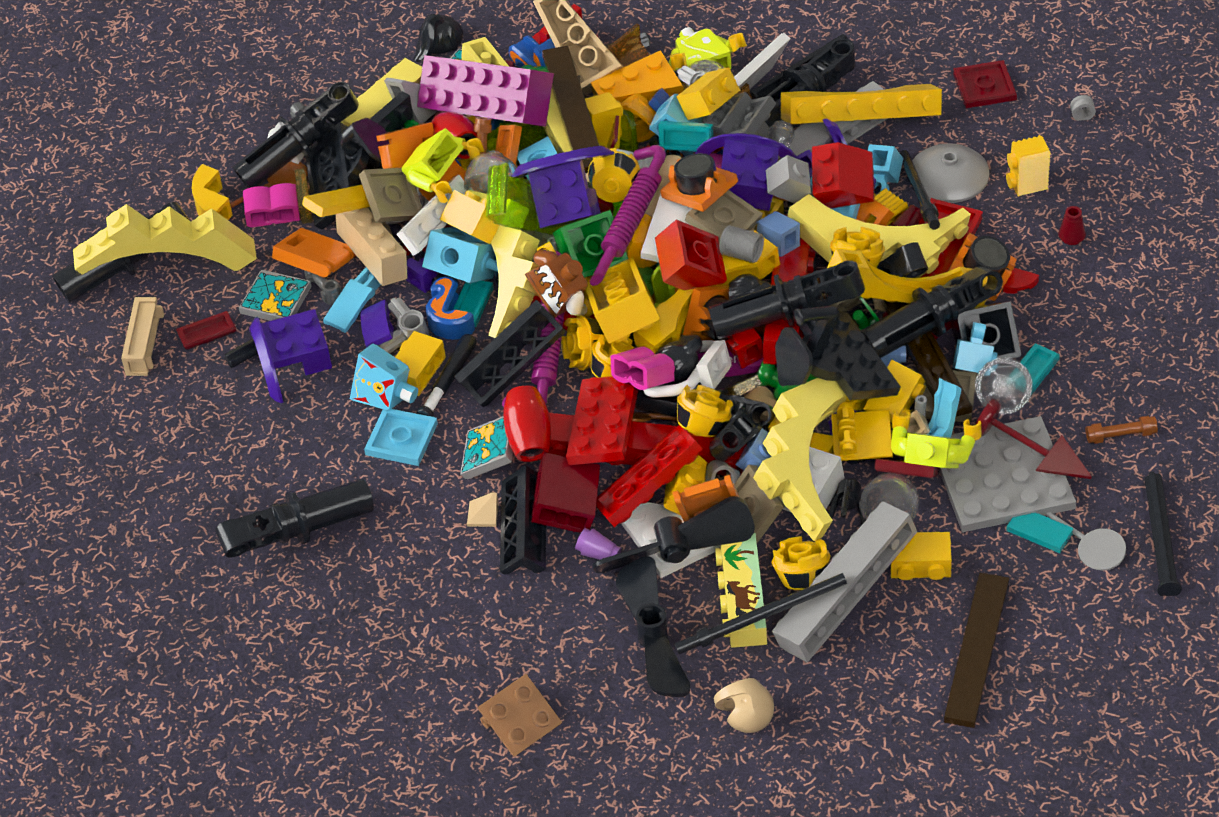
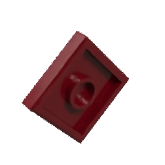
[953,60,1017,108]
[875,458,939,478]

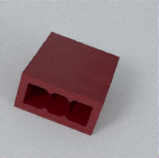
[531,452,600,533]

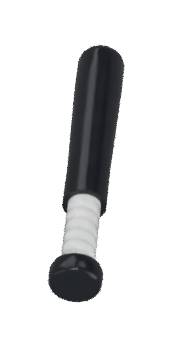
[416,334,477,417]

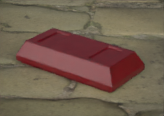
[176,311,237,350]

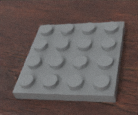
[939,416,1076,532]

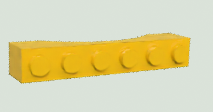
[781,84,942,124]
[633,230,780,354]
[827,248,988,306]

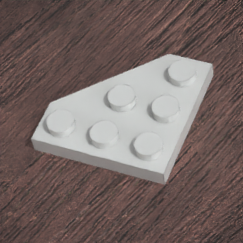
[621,502,721,578]

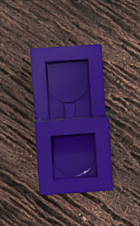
[361,300,394,347]

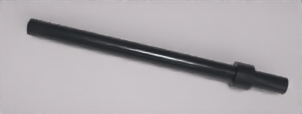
[900,150,940,230]
[674,573,847,654]

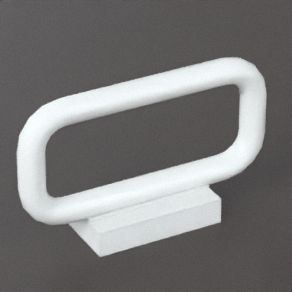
[643,340,732,398]

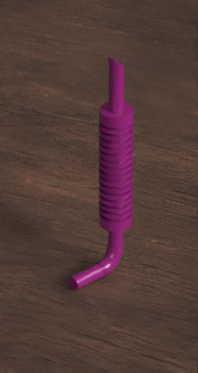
[590,145,666,286]
[502,251,565,407]

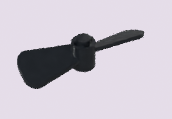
[592,496,755,573]
[616,556,690,697]

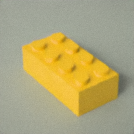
[586,257,660,344]

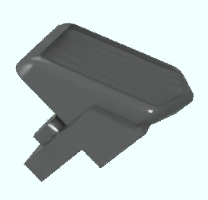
[703,92,776,139]

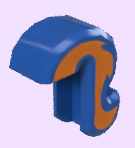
[509,35,556,67]
[426,277,475,340]

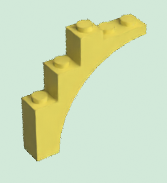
[468,190,540,339]
[787,194,971,278]
[73,204,257,275]
[753,378,848,541]

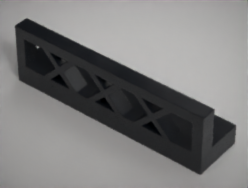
[454,300,566,407]
[500,465,546,575]

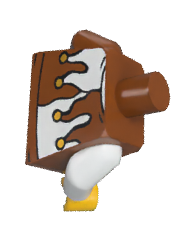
[524,241,593,318]

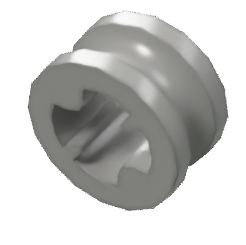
[1070,95,1096,121]

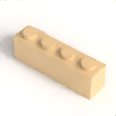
[533,0,623,95]
[336,207,407,286]

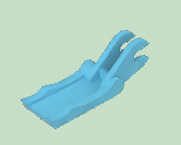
[323,267,381,333]
[927,378,961,438]

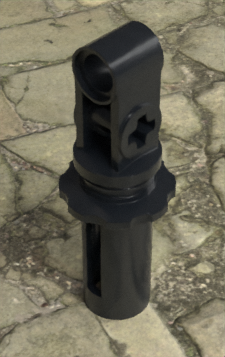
[765,38,856,131]
[232,82,359,188]
[52,202,190,303]
[709,261,865,339]
[860,267,1003,358]
[635,382,775,432]
[215,479,374,558]

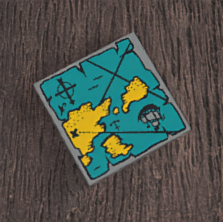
[239,270,312,321]
[460,417,513,479]

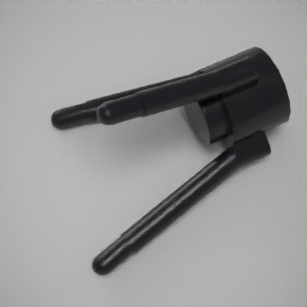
[827,479,867,530]

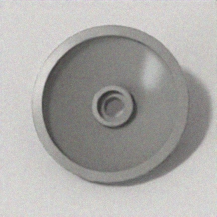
[913,143,989,203]

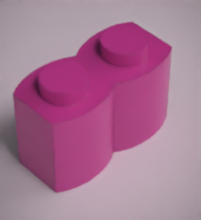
[243,183,300,227]
[611,347,675,390]

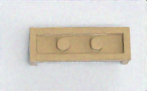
[121,297,164,376]

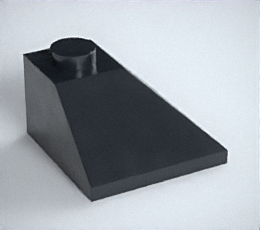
[951,301,1022,362]

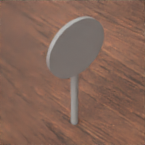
[1046,512,1126,570]

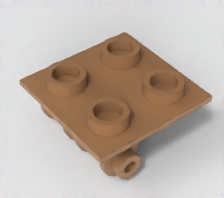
[477,674,562,757]

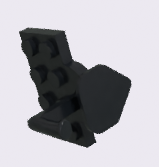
[305,118,389,229]
[775,306,901,400]

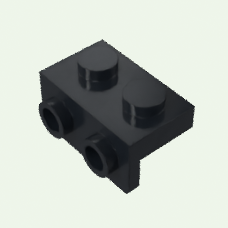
[370,91,413,133]

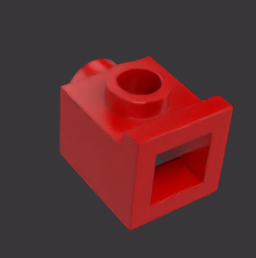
[726,329,763,369]

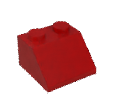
[812,142,874,208]
[655,219,727,290]

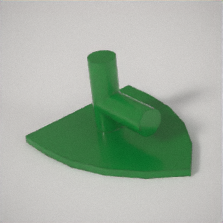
[853,296,880,330]

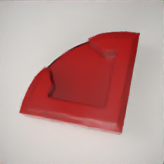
[1003,268,1039,294]

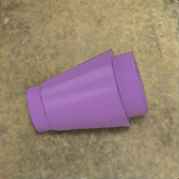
[575,528,621,560]

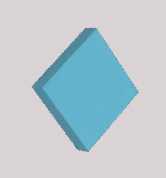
[364,409,438,466]

